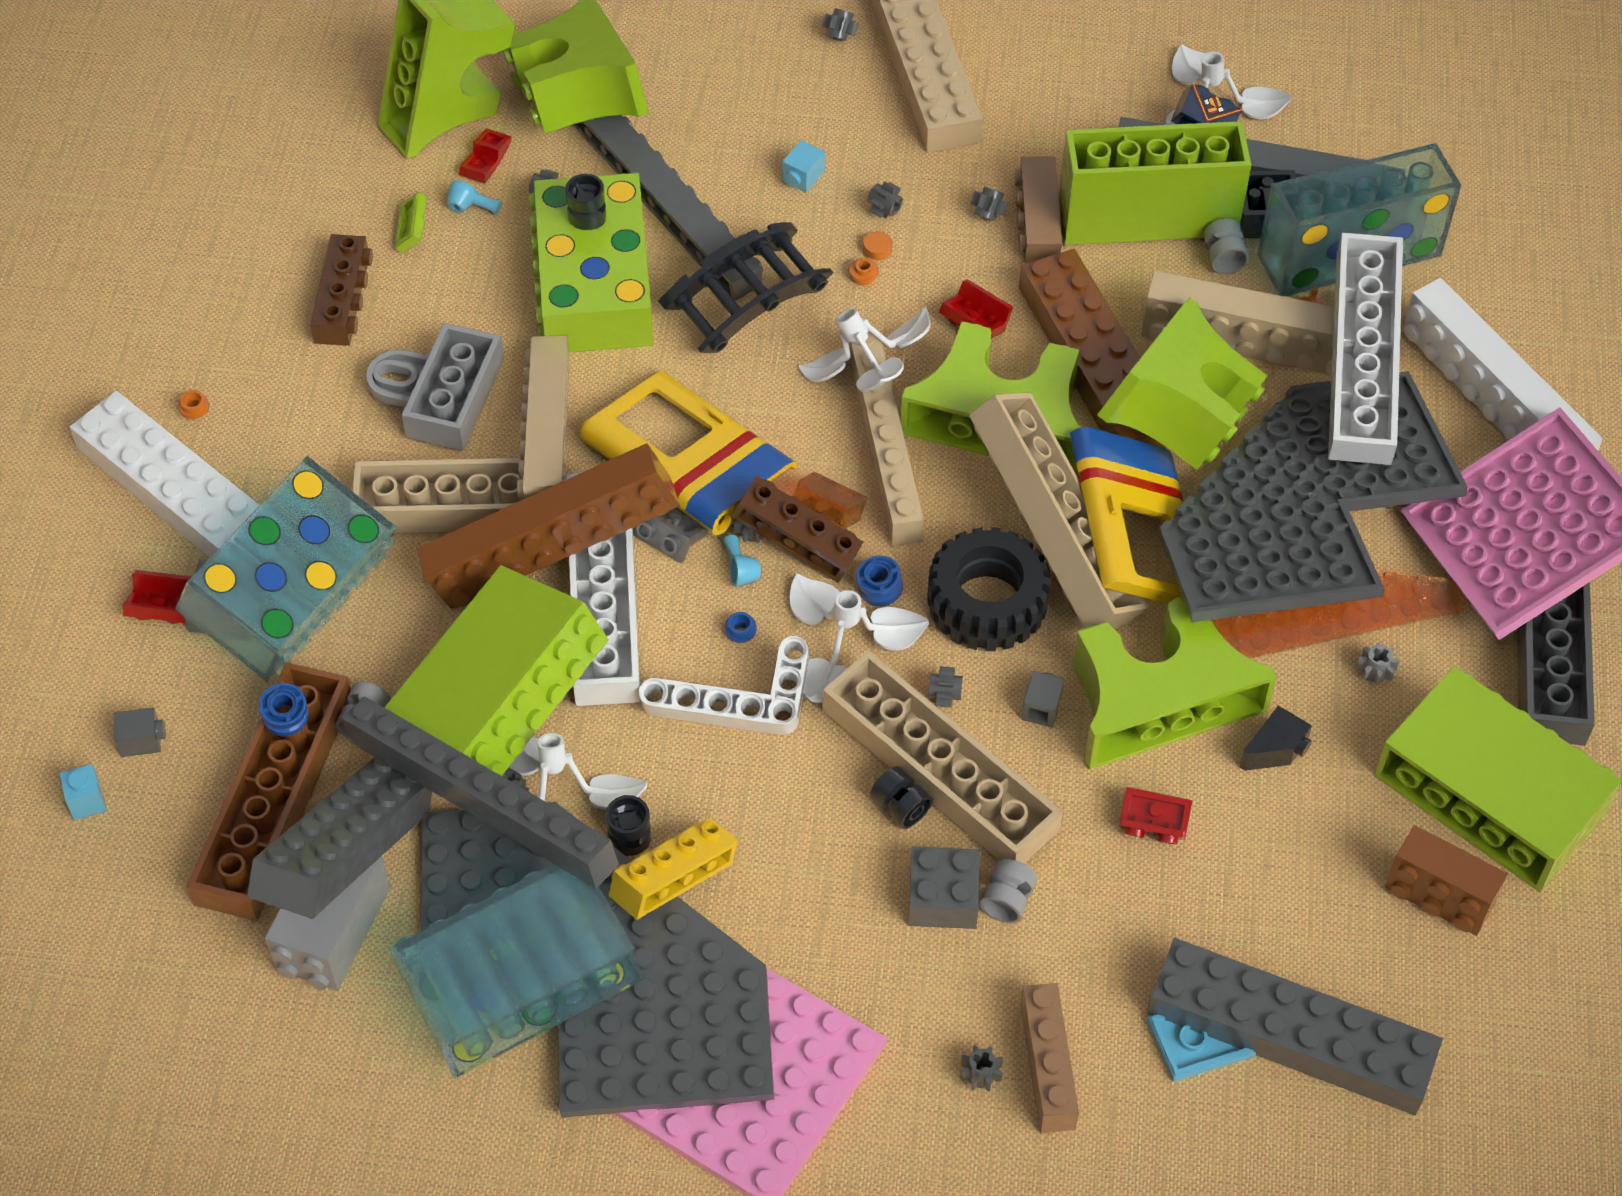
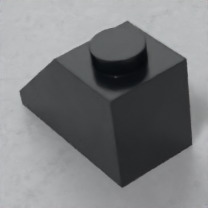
[1239,705,1312,771]

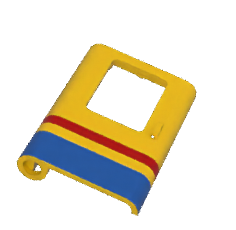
[580,371,798,535]
[1070,427,1184,603]

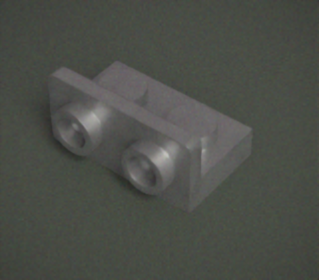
[633,508,708,563]

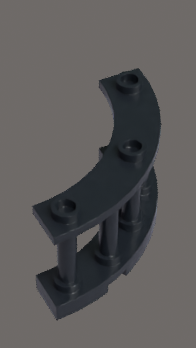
[658,222,834,353]

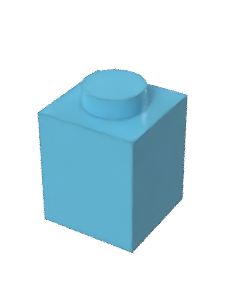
[782,140,825,192]
[60,764,107,820]

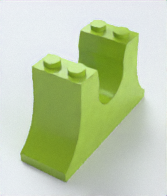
[377,0,515,159]
[503,0,649,134]
[1097,297,1267,470]
[901,322,1081,477]
[1073,596,1277,770]

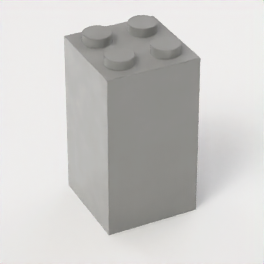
[265,856,390,991]

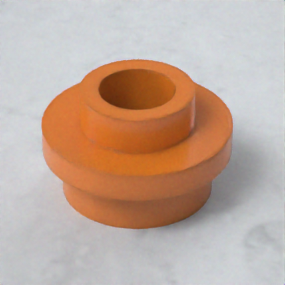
[849,258,879,286]
[178,390,209,419]

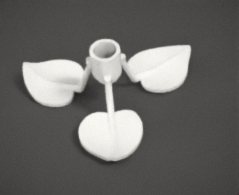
[1166,44,1291,125]
[799,306,930,392]
[789,574,929,703]
[508,733,647,810]

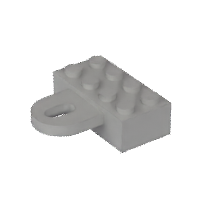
[366,323,504,451]

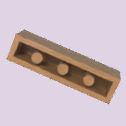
[1014,156,1062,263]
[1020,983,1079,1133]

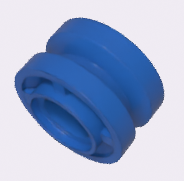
[856,556,903,607]
[259,683,309,736]

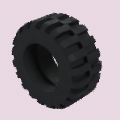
[927,527,1051,651]

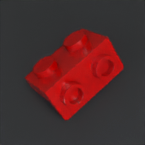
[939,279,1013,339]
[123,570,193,624]
[1119,787,1193,845]

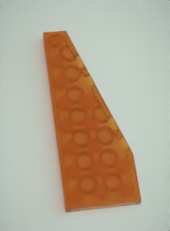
[1211,572,1464,659]

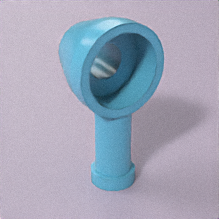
[447,180,502,214]
[723,534,761,587]

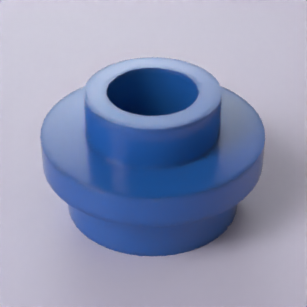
[725,612,757,643]

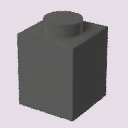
[1021,671,1065,728]
[114,708,166,757]

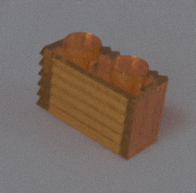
[794,471,867,529]

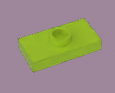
[395,192,427,253]

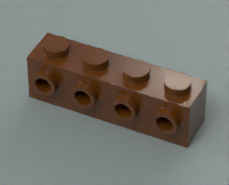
[310,234,373,346]
[731,475,864,583]

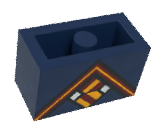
[1171,83,1242,124]

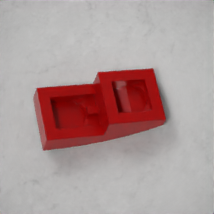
[459,128,511,183]

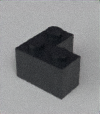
[1240,170,1298,238]

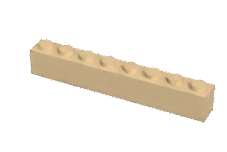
[848,327,924,546]
[517,336,569,499]

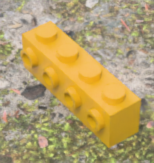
[608,817,738,920]

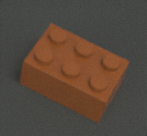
[1384,825,1508,936]

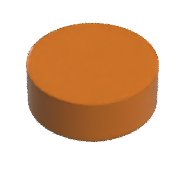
[863,231,892,260]

